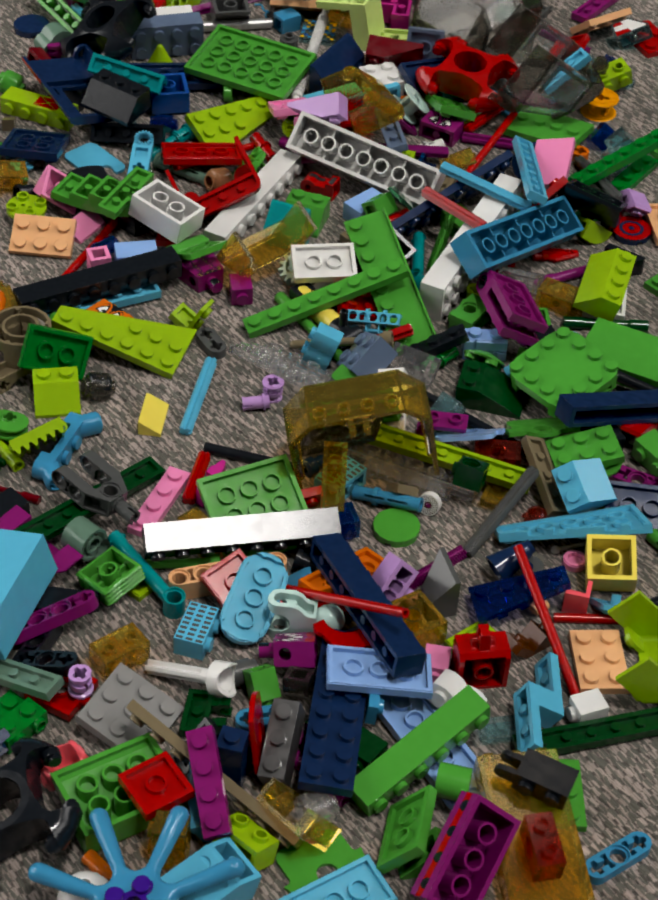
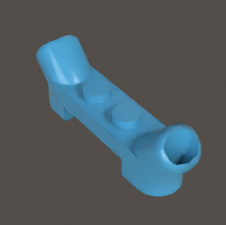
[32,411,103,491]

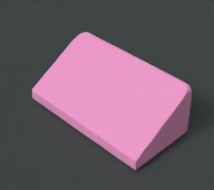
[72,210,106,244]

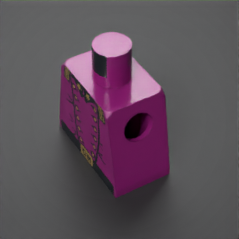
[178,253,224,293]

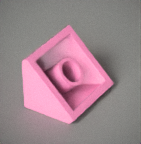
[33,164,77,215]

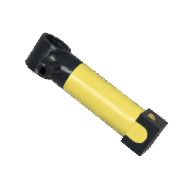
[289,283,363,351]

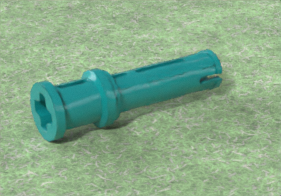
[151,123,195,162]

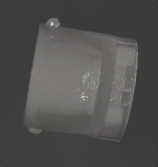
[294,791,340,831]

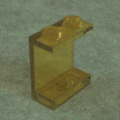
[256,777,342,852]

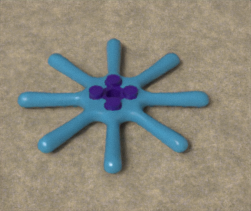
[28,805,245,900]

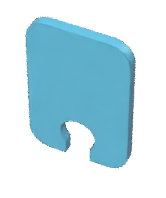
[64,143,125,174]

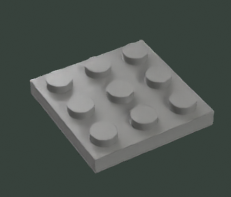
[74,662,184,748]

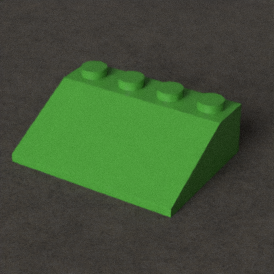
[50,732,188,853]

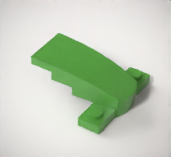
[50,166,154,220]

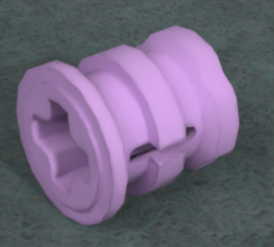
[262,374,284,404]
[68,664,94,700]

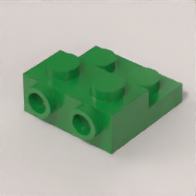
[0,690,48,755]

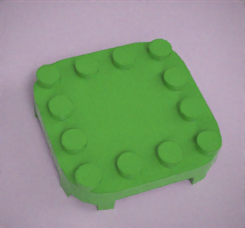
[510,327,618,418]

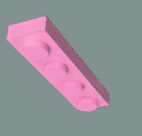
[127,466,191,537]

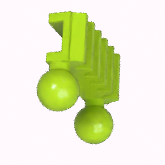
[8,416,68,458]

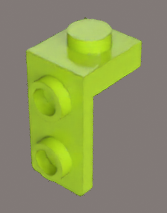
[168,298,215,330]

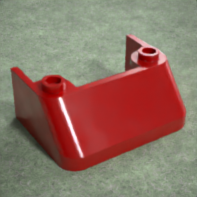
[165,136,261,219]

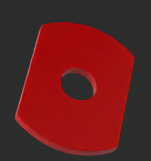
[248,691,266,774]

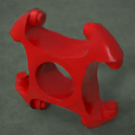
[415,36,520,113]

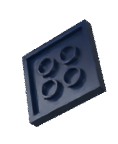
[0,128,70,163]

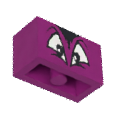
[418,110,464,147]

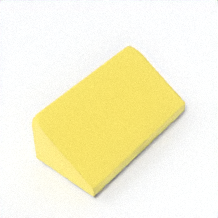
[138,393,169,437]

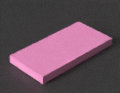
[534,137,576,190]

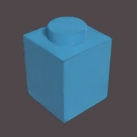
[273,7,302,35]

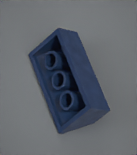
[308,33,365,94]

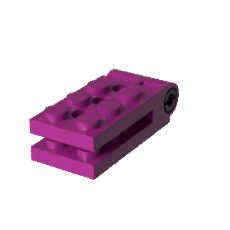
[476,270,549,346]

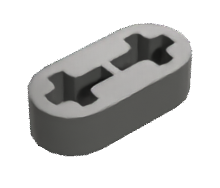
[196,327,226,359]

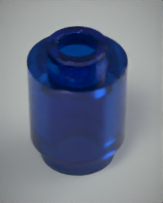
[150,114,178,131]

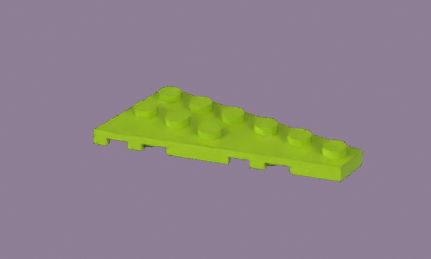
[184,96,274,143]
[51,305,197,379]

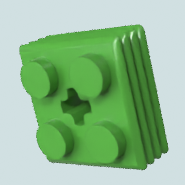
[76,546,146,606]

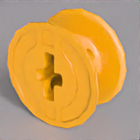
[580,87,619,122]

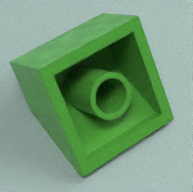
[286,189,331,238]

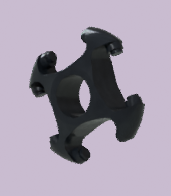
[60,0,156,61]
[0,737,83,881]

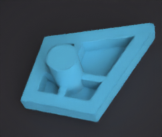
[589,594,622,614]

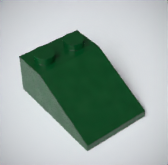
[454,359,527,419]

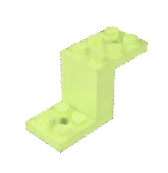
[316,0,408,51]

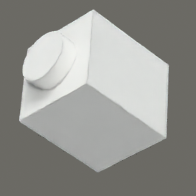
[565,688,610,723]

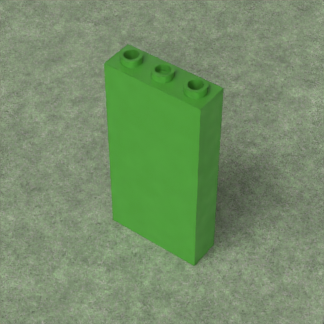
[586,317,658,390]

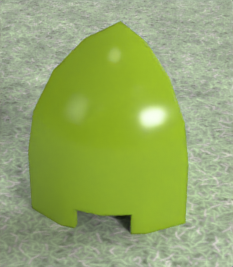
[578,216,612,244]

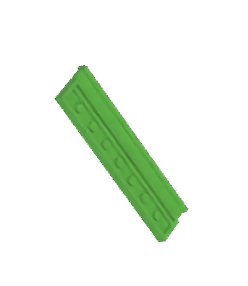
[344,207,436,355]

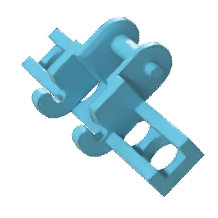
[348,308,402,334]

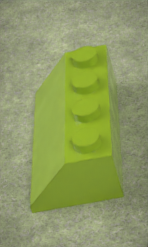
[572,248,637,321]

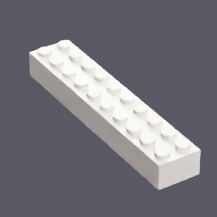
[419,173,524,322]

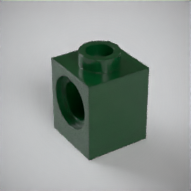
[451,455,490,492]

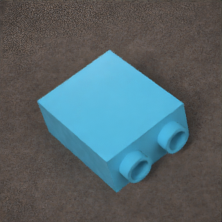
[0,529,58,660]

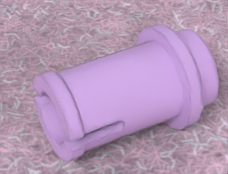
[242,393,270,411]

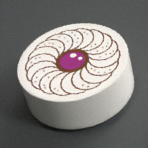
[419,491,442,516]

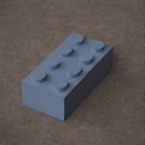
[130,12,204,60]

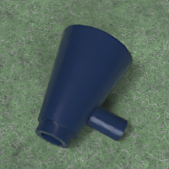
[486,540,536,584]

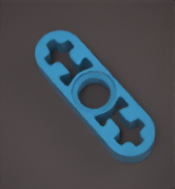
[583,831,652,885]

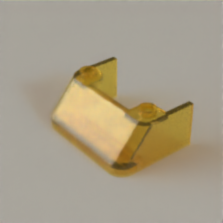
[320,66,405,136]
[216,200,317,277]

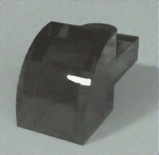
[282,665,318,700]

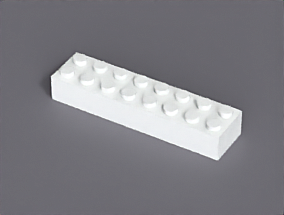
[285,111,446,206]

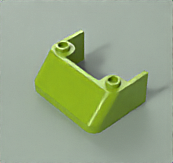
[608,590,658,704]

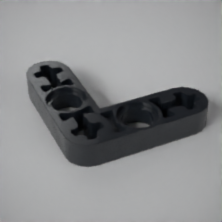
[12,625,82,677]

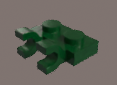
[179,689,233,737]

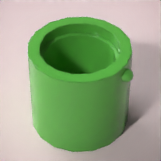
[435,761,473,802]

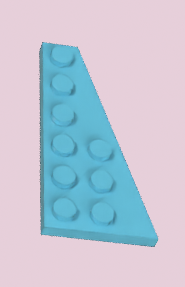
[495,504,653,544]

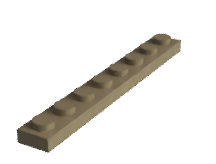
[126,699,304,850]

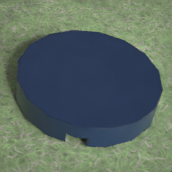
[14,14,49,38]

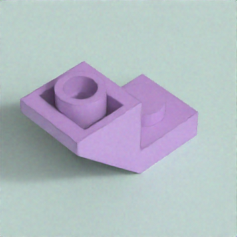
[620,188,652,218]

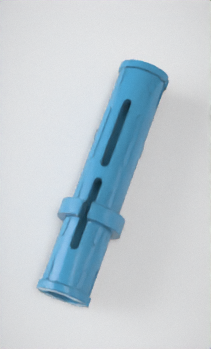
[352,485,424,513]

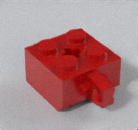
[450,624,511,689]

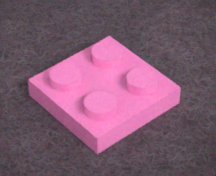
[268,97,306,119]

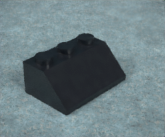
[81,68,151,127]
[563,179,628,229]

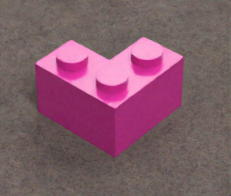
[381,0,412,29]

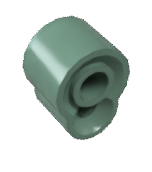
[34,22,71,53]
[61,516,110,561]

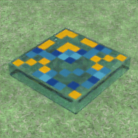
[299,19,339,46]

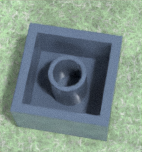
[336,331,398,387]

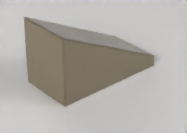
[2,117,17,131]

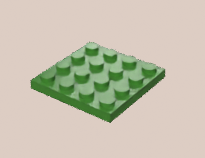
[196,454,308,558]

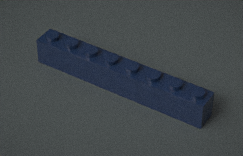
[310,533,427,678]

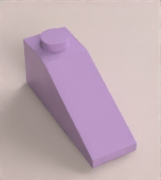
[287,92,348,125]

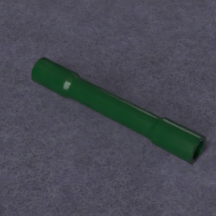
[562,316,649,333]

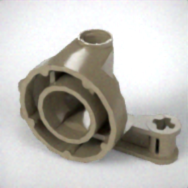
[0,306,52,395]

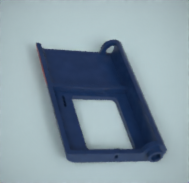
[22,44,114,125]

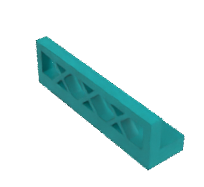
[87,52,168,95]

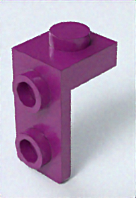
[416,410,469,438]

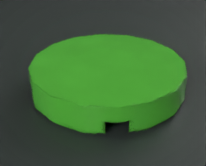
[372,508,420,548]

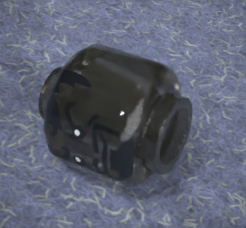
[81,372,116,401]

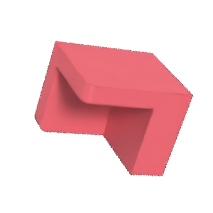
[561,580,593,614]

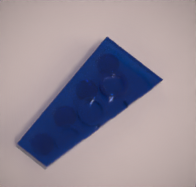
[468,565,571,624]

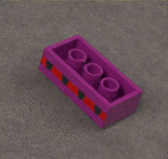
[410,791,521,900]

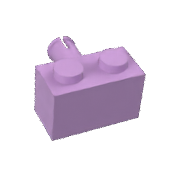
[372,551,421,607]

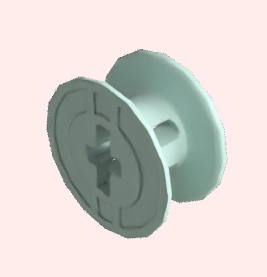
[391,84,429,125]

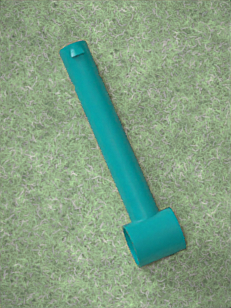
[410,231,427,290]
[108,530,186,619]

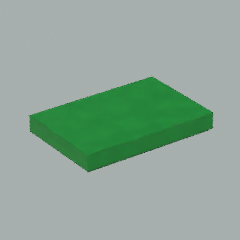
[17,323,94,380]

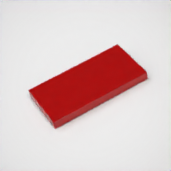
[161,142,242,165]

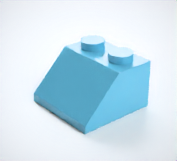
[551,458,618,514]

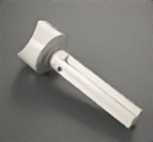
[145,659,238,698]

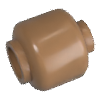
[204,167,234,192]

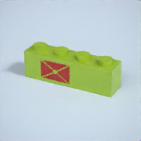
[0,86,79,131]

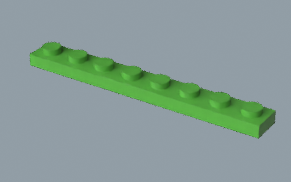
[242,257,409,338]

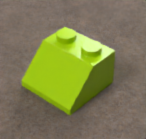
[32,366,81,419]

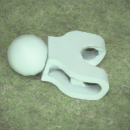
[267,589,345,638]

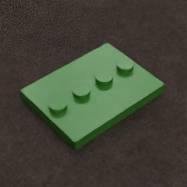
[503,105,594,149]

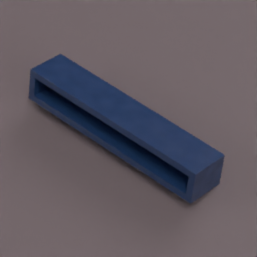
[555,389,658,428]

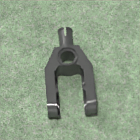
[51,450,140,525]

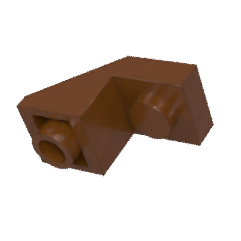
[506,620,551,659]

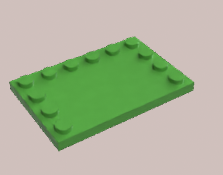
[184,24,317,101]

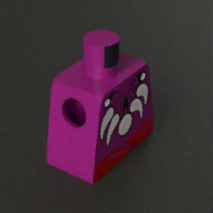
[259,632,318,668]

